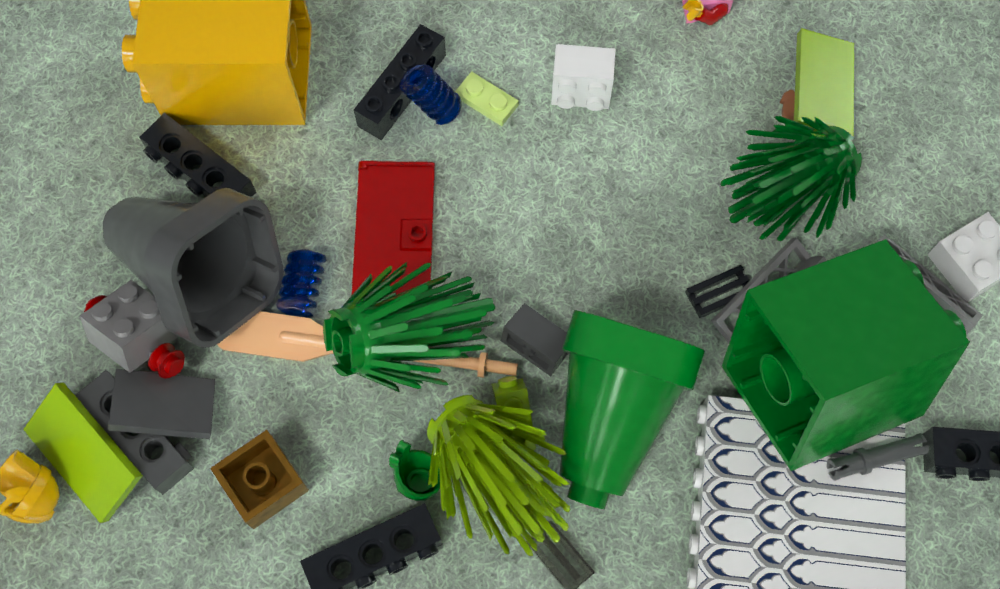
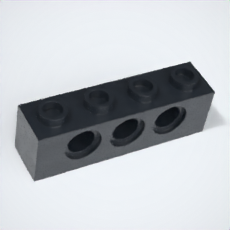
[354,24,446,140]
[139,113,257,197]
[922,427,1000,481]
[300,503,443,589]

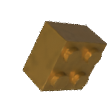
[210,430,309,529]

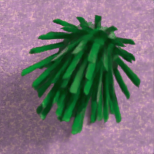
[720,116,862,241]
[323,262,495,392]

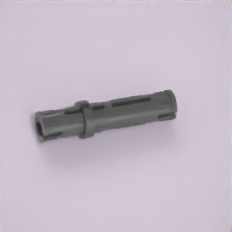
[827,433,929,481]

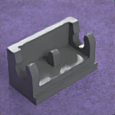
[500,303,568,377]

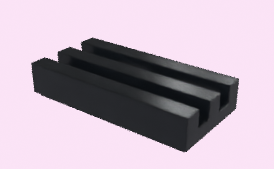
[685,265,750,319]

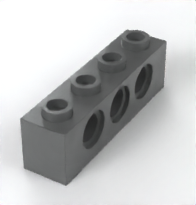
[75,370,194,495]

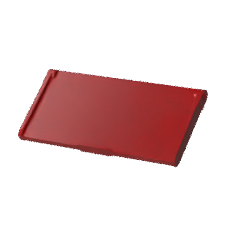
[351,161,435,296]

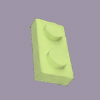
[455,71,519,126]

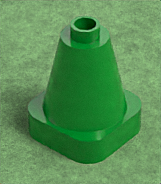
[559,310,705,509]

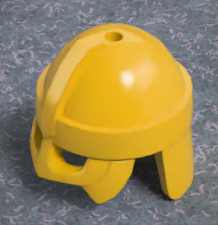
[0,449,60,524]

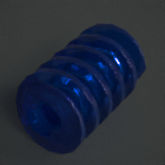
[400,64,462,125]
[276,249,327,318]

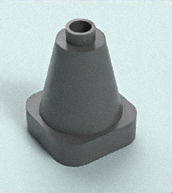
[103,188,284,348]

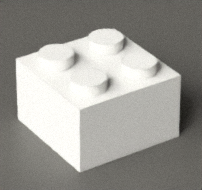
[551,44,616,111]
[928,212,1000,303]

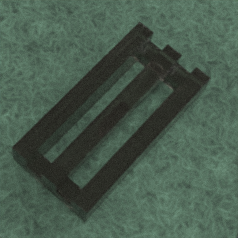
[526,520,595,589]

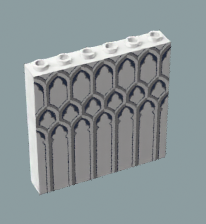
[687,395,906,589]

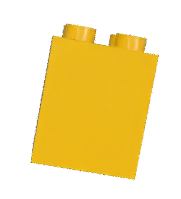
[122,0,312,125]

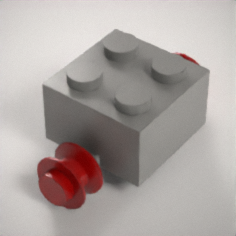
[80,280,185,379]

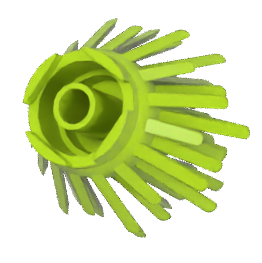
[427,395,570,556]

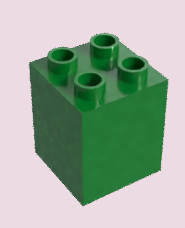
[721,239,970,471]

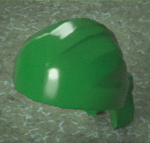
[389,440,440,501]

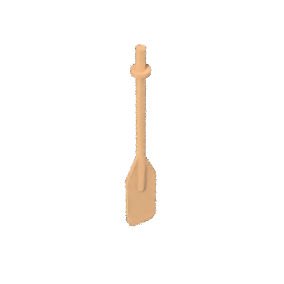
[217,311,518,378]

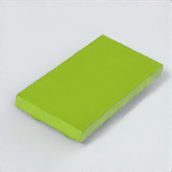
[794,28,854,136]
[23,382,143,523]

